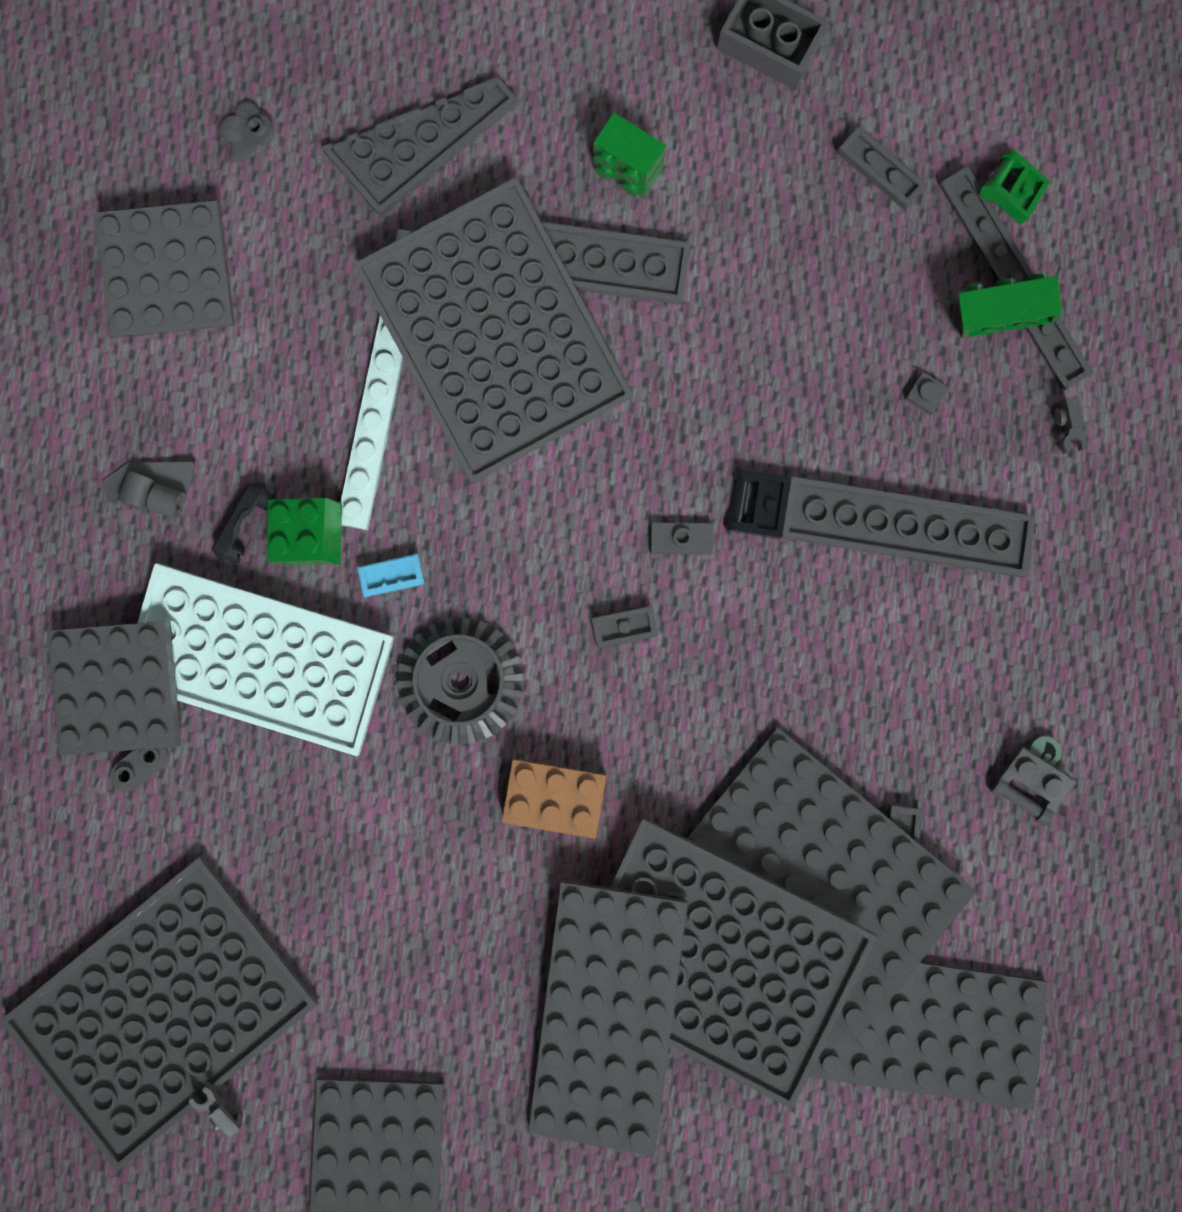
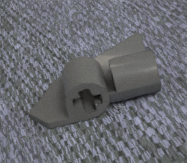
[102,462,195,518]

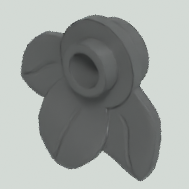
[217,102,275,161]

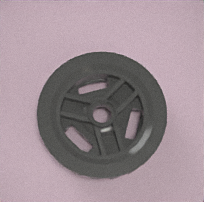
[397,618,524,745]

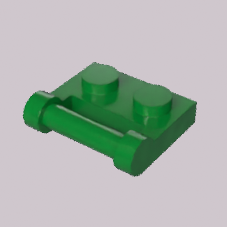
[980,149,1051,225]

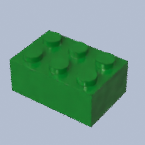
[957,272,1062,338]

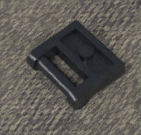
[726,470,791,539]

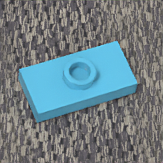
[357,553,425,598]

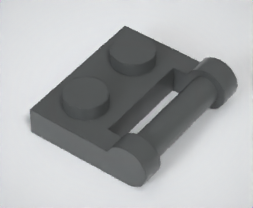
[990,745,1077,826]

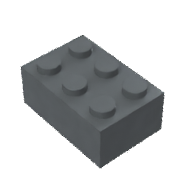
[717,0,830,90]

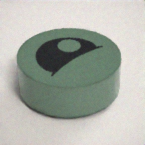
[1027,736,1061,765]

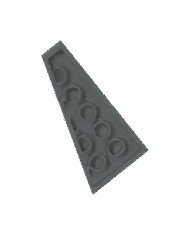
[321,77,518,218]

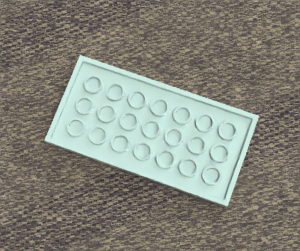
[138,563,395,756]

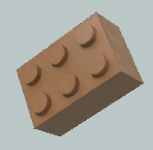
[502,759,607,839]

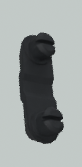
[211,483,275,564]

